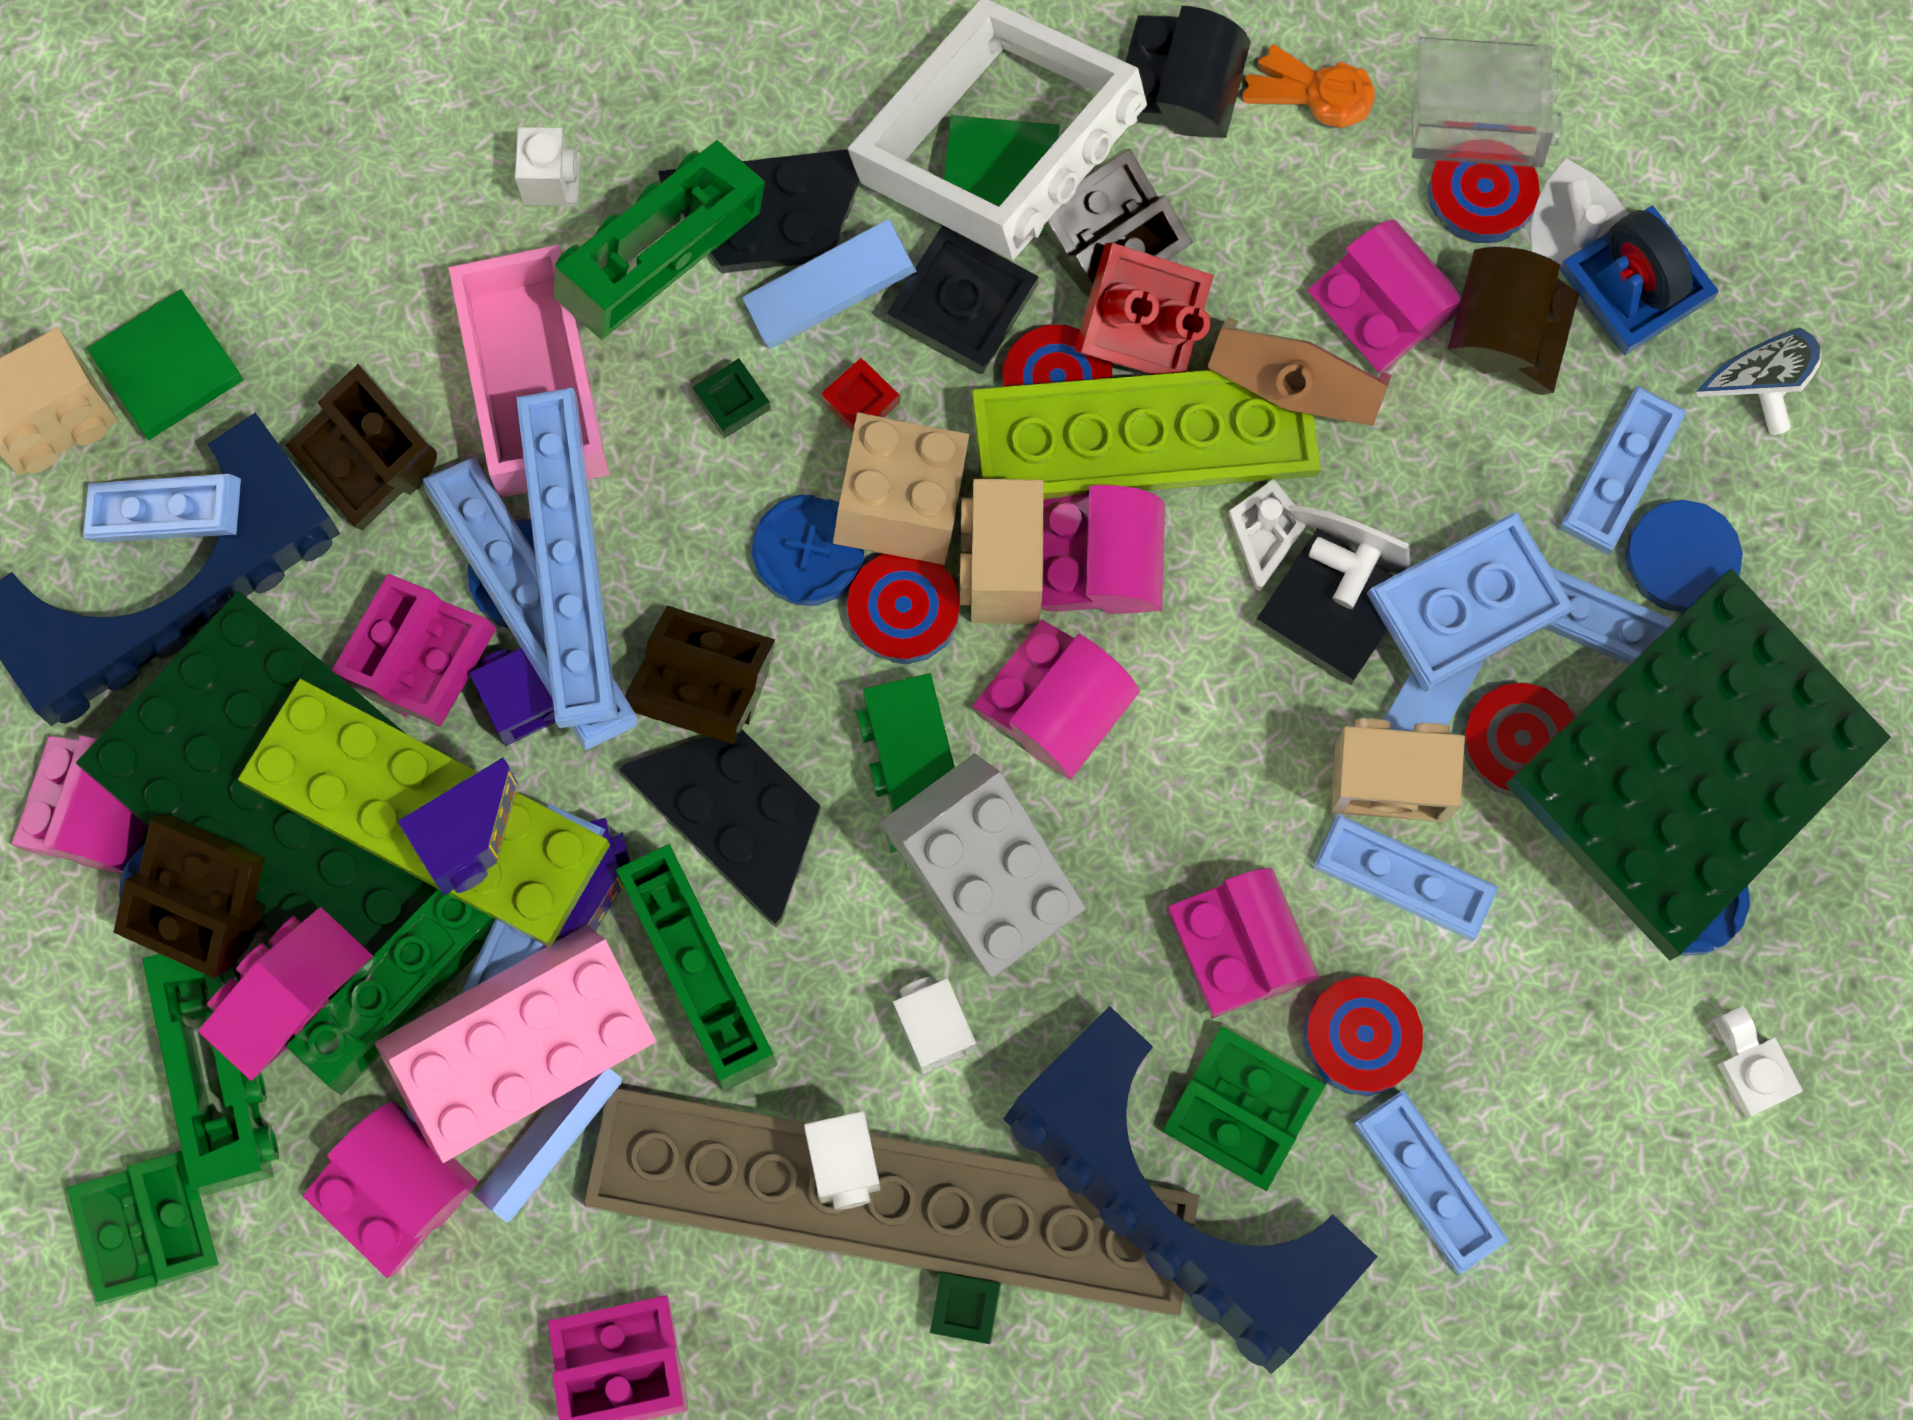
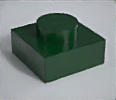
[692,358,771,439]
[930,1272,1002,1345]

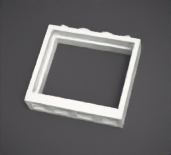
[847,0,1147,261]

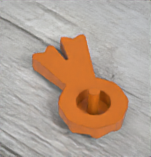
[1242,44,1376,128]

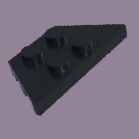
[658,149,860,273]
[619,729,821,928]

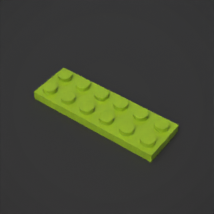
[971,370,1321,500]
[238,679,610,948]

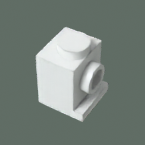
[515,127,581,206]

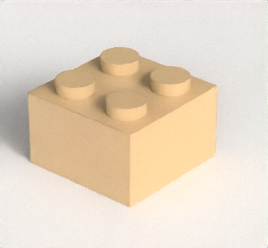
[0,327,119,476]
[833,413,970,565]
[960,479,1044,624]
[1331,718,1465,822]

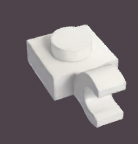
[1713,1006,1803,1118]

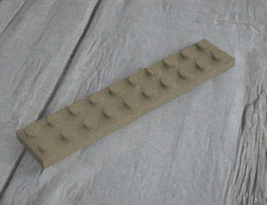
[584,1089,1200,1317]

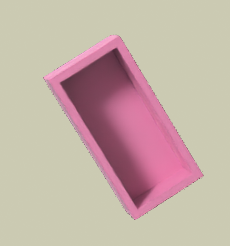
[448,244,610,498]
[374,925,656,1163]

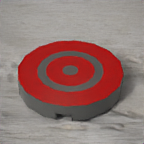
[1463,682,1574,798]

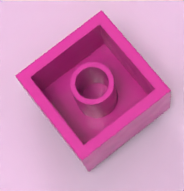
[198,907,373,1081]

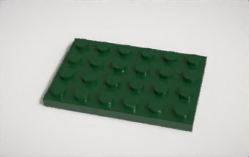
[1505,568,1891,961]
[75,591,438,956]

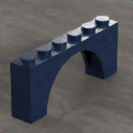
[0,412,340,726]
[1003,1006,1378,1374]

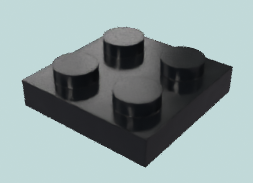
[886,225,1039,374]

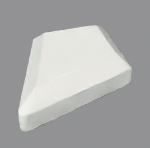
[1228,479,1307,591]

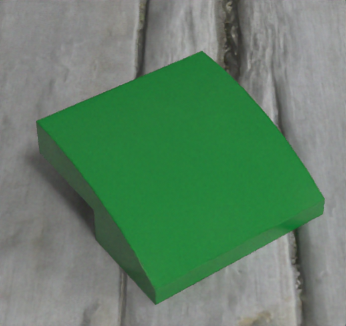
[944,115,1060,233]
[86,289,244,441]
[1162,1023,1326,1192]
[66,1151,219,1307]

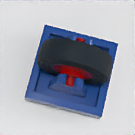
[1560,205,1719,356]

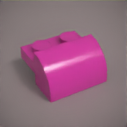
[1307,219,1462,373]
[1041,485,1165,614]
[332,574,497,727]
[972,619,1140,780]
[11,736,147,873]
[1167,868,1320,1019]
[302,1101,479,1278]
[548,1295,688,1420]

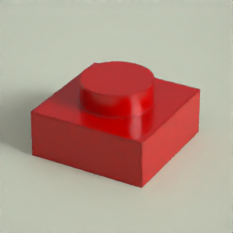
[821,358,900,432]

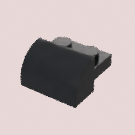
[1125,5,1251,138]

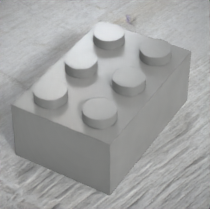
[879,753,1086,979]

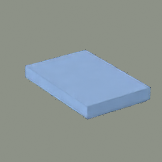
[1367,511,1575,692]

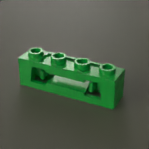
[553,140,765,341]
[616,843,778,1092]
[286,889,495,1096]
[142,954,279,1196]

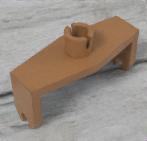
[1208,317,1392,426]

